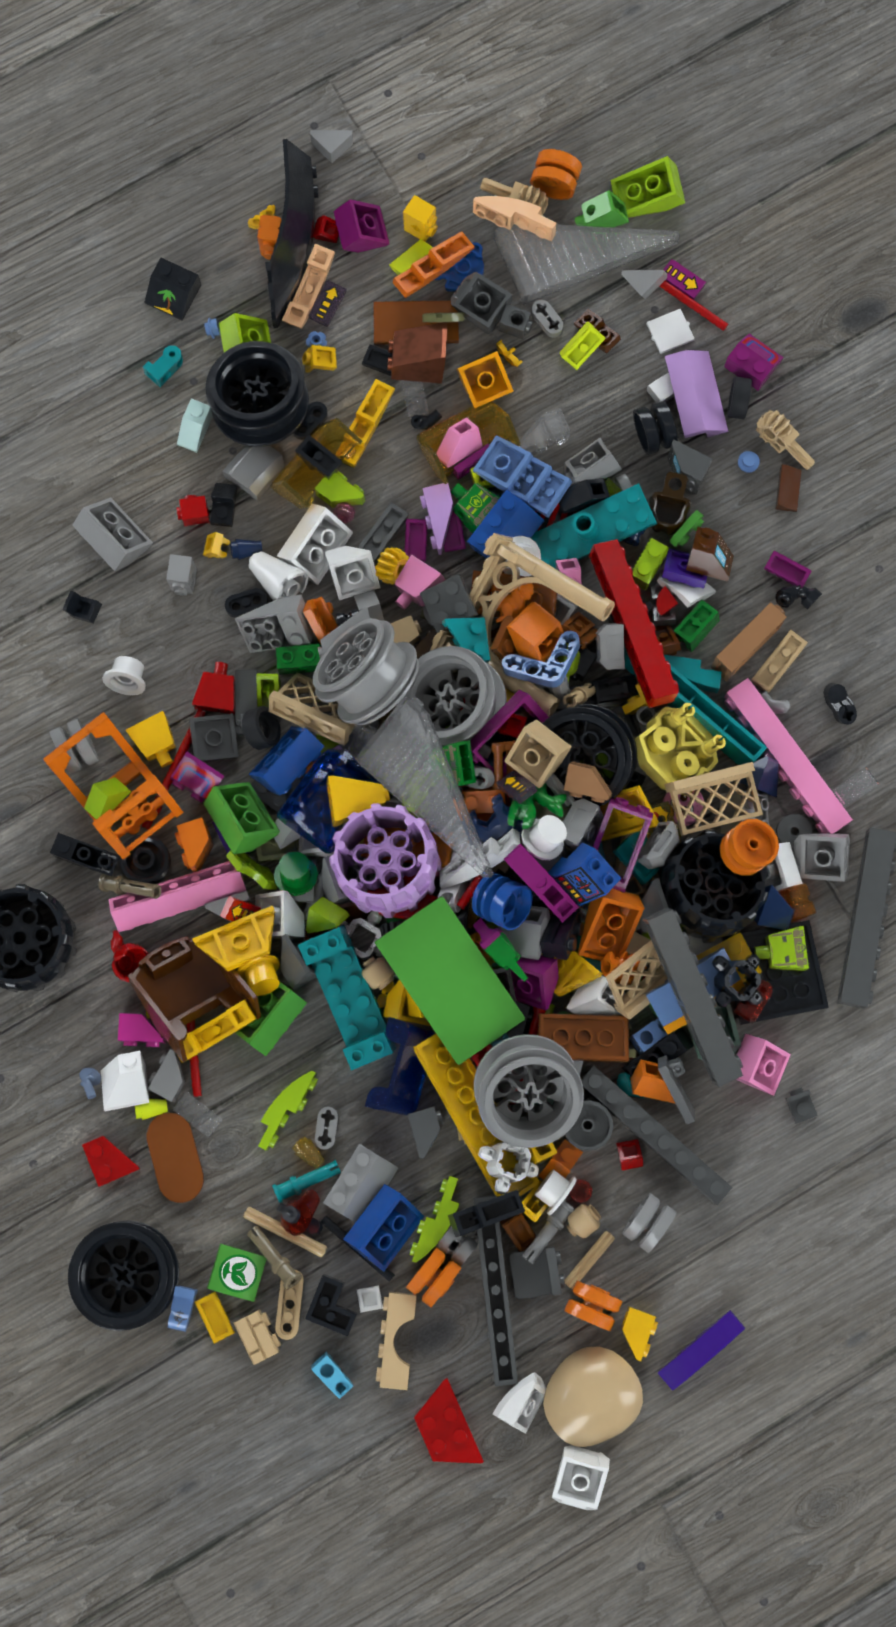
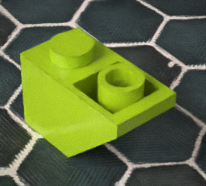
[315,471,365,508]

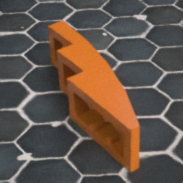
[392,231,475,298]

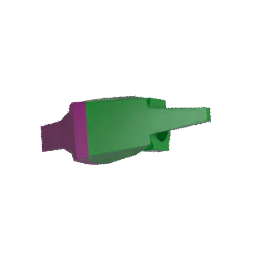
[473,918,528,982]

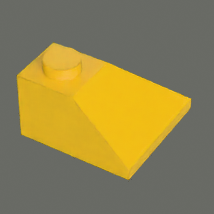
[383,979,431,1026]

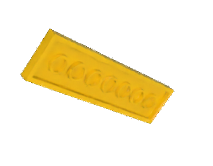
[412,1033,540,1197]

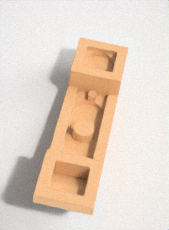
[282,244,335,329]

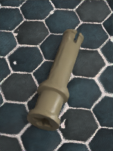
[98,874,161,899]
[247,1226,302,1289]

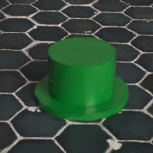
[273,851,318,896]

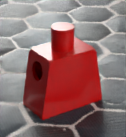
[192,662,235,715]

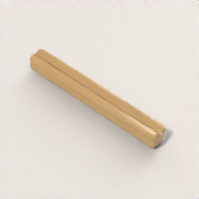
[243,1207,327,1257]

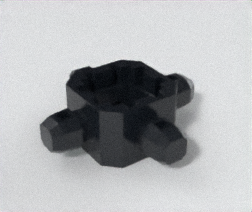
[712,954,763,1007]

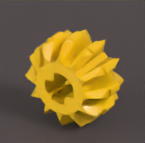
[375,547,409,585]

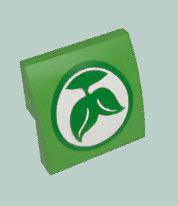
[207,1243,266,1302]

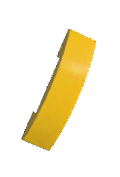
[177,999,256,1063]

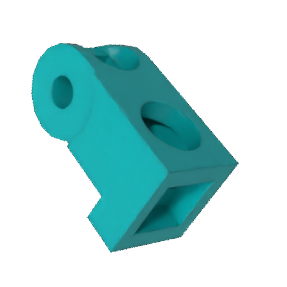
[143,345,183,388]

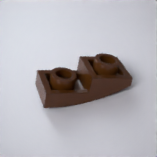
[574,309,621,354]

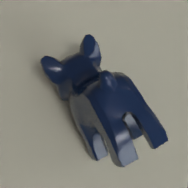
[465,793,538,844]

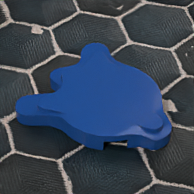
[433,242,484,292]

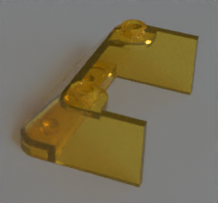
[416,401,521,484]
[270,418,363,509]

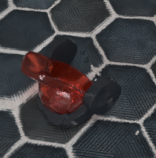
[276,1188,323,1236]

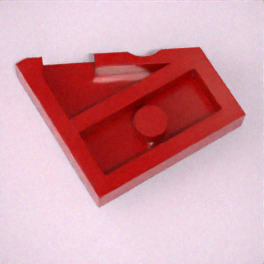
[82,1136,140,1187]

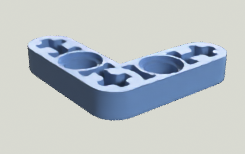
[502,631,580,688]

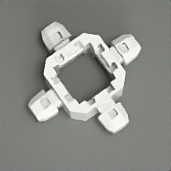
[338,911,385,960]
[478,1142,539,1194]

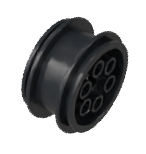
[205,341,309,447]
[542,704,637,807]
[68,1221,179,1331]

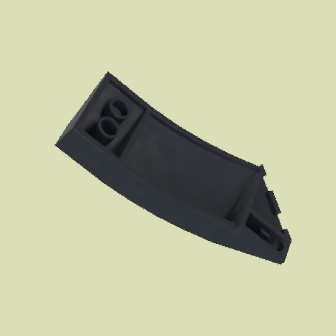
[265,139,319,328]

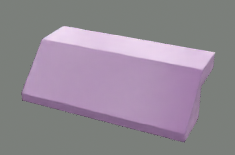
[665,350,729,438]

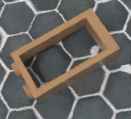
[711,602,787,682]

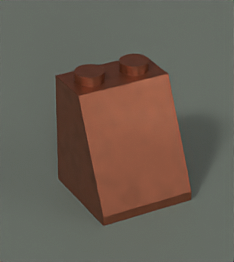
[387,322,447,384]

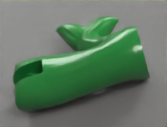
[507,778,567,830]

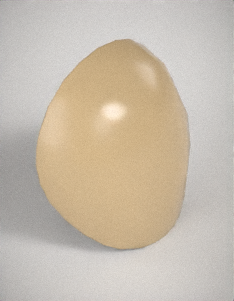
[543,1347,643,1447]

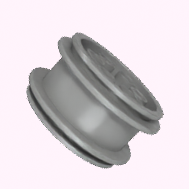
[313,618,419,725]
[398,646,507,750]
[474,1035,584,1148]

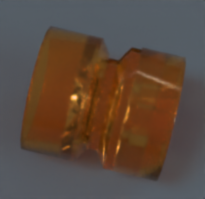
[779,883,817,922]

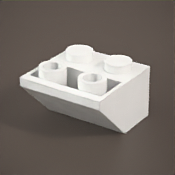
[566,976,626,1016]

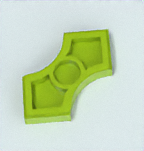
[226,850,278,890]

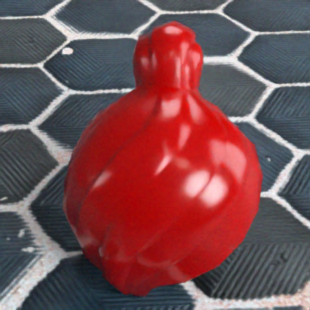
[111,930,149,982]

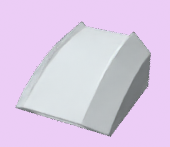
[493,1372,546,1434]
[552,1445,610,1510]

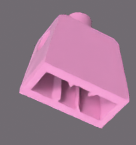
[395,555,445,610]

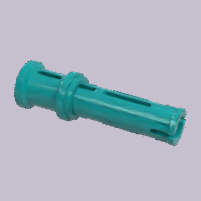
[272,1160,341,1203]

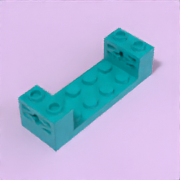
[298,925,397,1071]

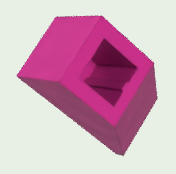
[118,1013,166,1047]

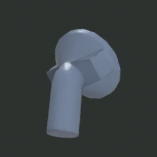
[79,1067,101,1099]

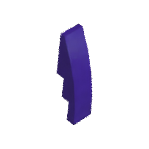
[658,1310,745,1391]

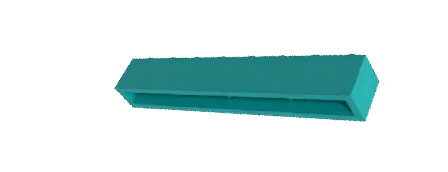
[624,646,767,765]

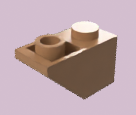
[564,761,612,803]

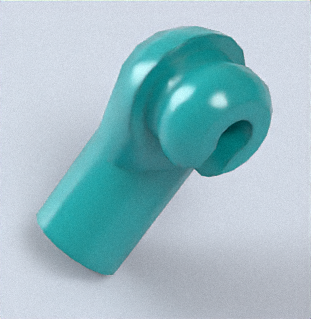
[617,1072,645,1099]

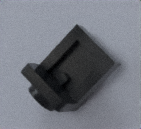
[63,591,102,624]

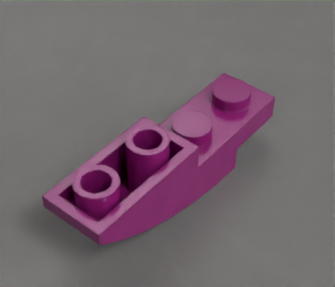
[504,844,579,923]

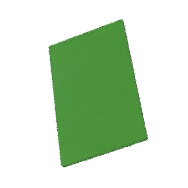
[375,896,525,1065]

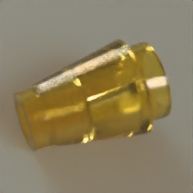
[292,1136,325,1169]

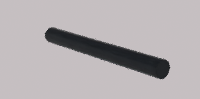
[321,1216,395,1282]

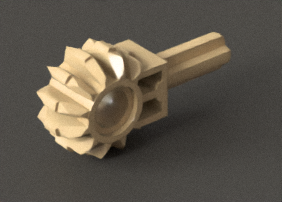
[480,178,549,216]
[756,410,815,470]

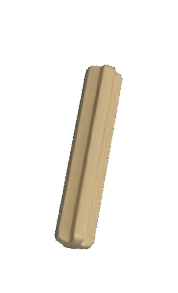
[564,1231,615,1289]

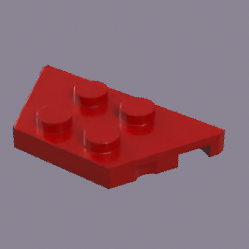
[414,1378,484,1464]

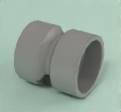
[435,1226,478,1267]

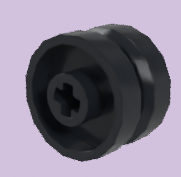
[633,400,678,455]

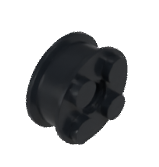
[119,834,171,884]

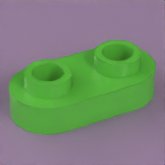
[669,510,704,547]

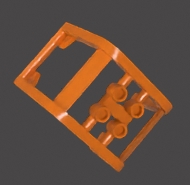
[43,712,184,860]

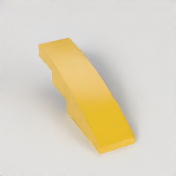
[336,379,395,468]

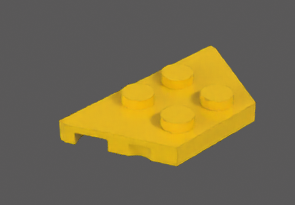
[192,905,275,971]
[541,952,603,997]

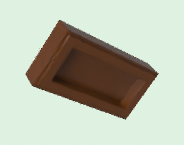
[500,1213,536,1252]

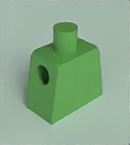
[575,190,629,232]

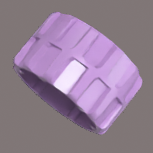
[329,803,442,918]

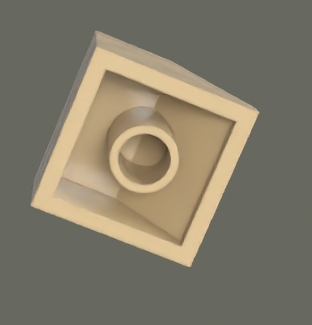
[504,720,572,788]

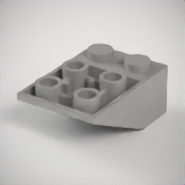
[235,595,314,653]

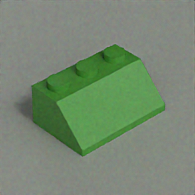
[204,782,280,854]
[236,981,307,1056]

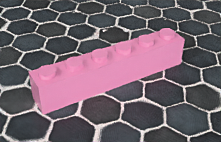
[108,861,246,932]

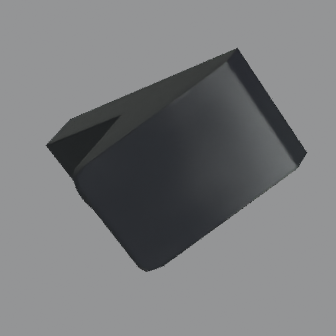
[295,435,342,480]
[210,483,237,527]

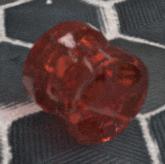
[569,1179,592,1202]

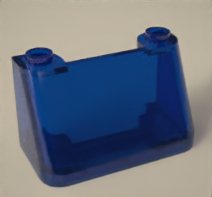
[277,749,382,854]
[365,1017,434,1115]

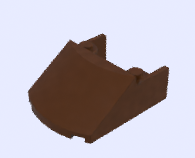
[128,934,261,1062]

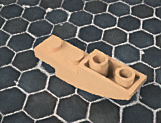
[473,196,556,241]

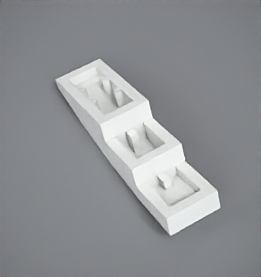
[440,828,521,889]

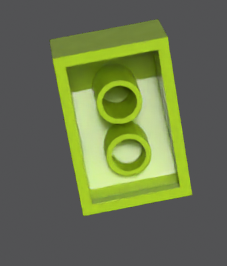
[610,156,685,218]

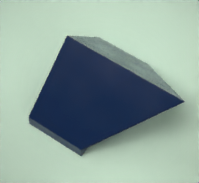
[739,756,778,798]
[754,884,795,930]

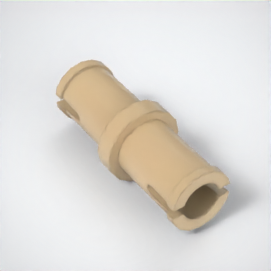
[563,683,595,708]

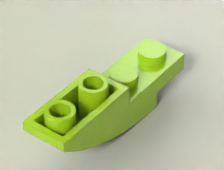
[258,1071,318,1151]
[409,1176,460,1263]

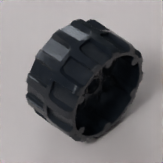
[658,829,769,943]
[0,884,77,993]

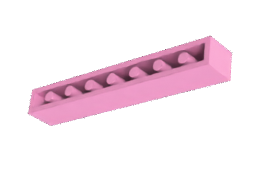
[724,678,853,834]

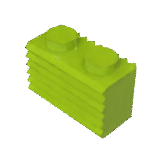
[632,538,669,590]

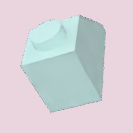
[177,398,213,453]

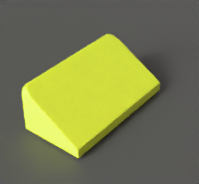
[389,239,433,275]
[560,321,606,370]

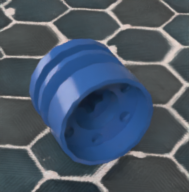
[472,872,533,930]

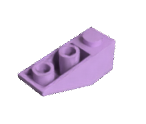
[420,482,453,555]

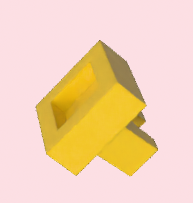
[202,532,230,559]

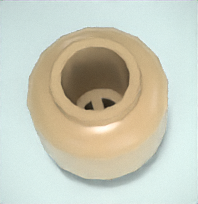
[362,956,394,990]
[567,1204,601,1238]

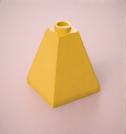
[326,776,390,827]

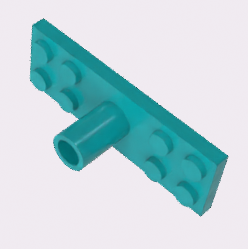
[531,483,657,569]

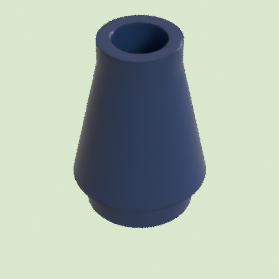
[230,539,263,560]

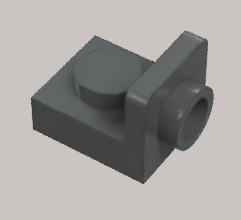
[785,1087,818,1124]

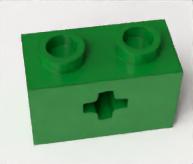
[276,644,320,675]

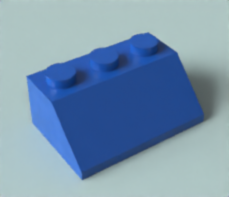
[467,489,544,559]
[248,726,325,795]
[343,1184,425,1272]

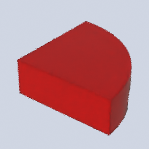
[656,586,678,617]

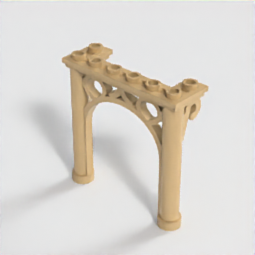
[430,533,615,717]

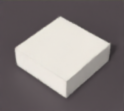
[357,1285,383,1313]

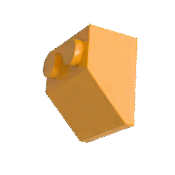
[456,351,514,409]

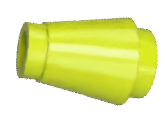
[135,1098,168,1120]

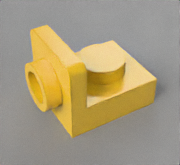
[302,345,337,373]
[622,683,648,715]

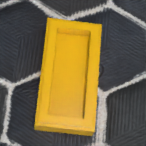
[195,1291,235,1344]

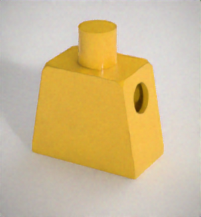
[126,711,176,768]

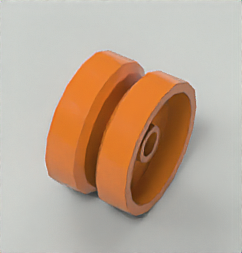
[530,149,582,200]
[720,819,779,876]
[406,1247,462,1308]
[564,1280,623,1331]

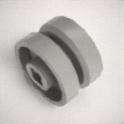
[49,718,99,775]
[622,1193,677,1253]

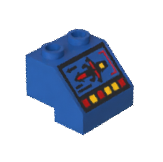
[548,842,621,906]

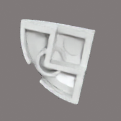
[657,577,716,608]

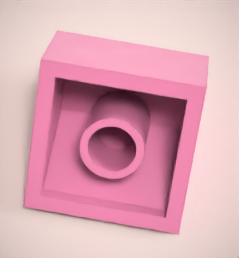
[736,1034,791,1096]

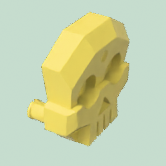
[635,703,726,796]

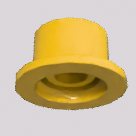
[237,955,280,996]

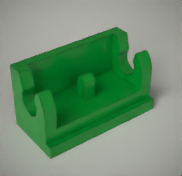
[674,600,720,652]

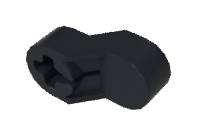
[823,683,857,725]

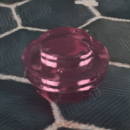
[333,502,355,524]

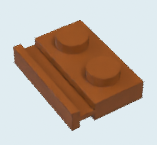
[561,611,598,649]

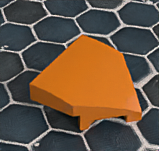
[303,596,338,644]

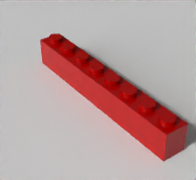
[589,539,679,708]

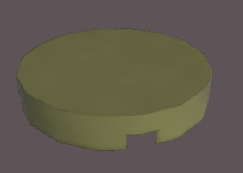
[422,312,464,322]

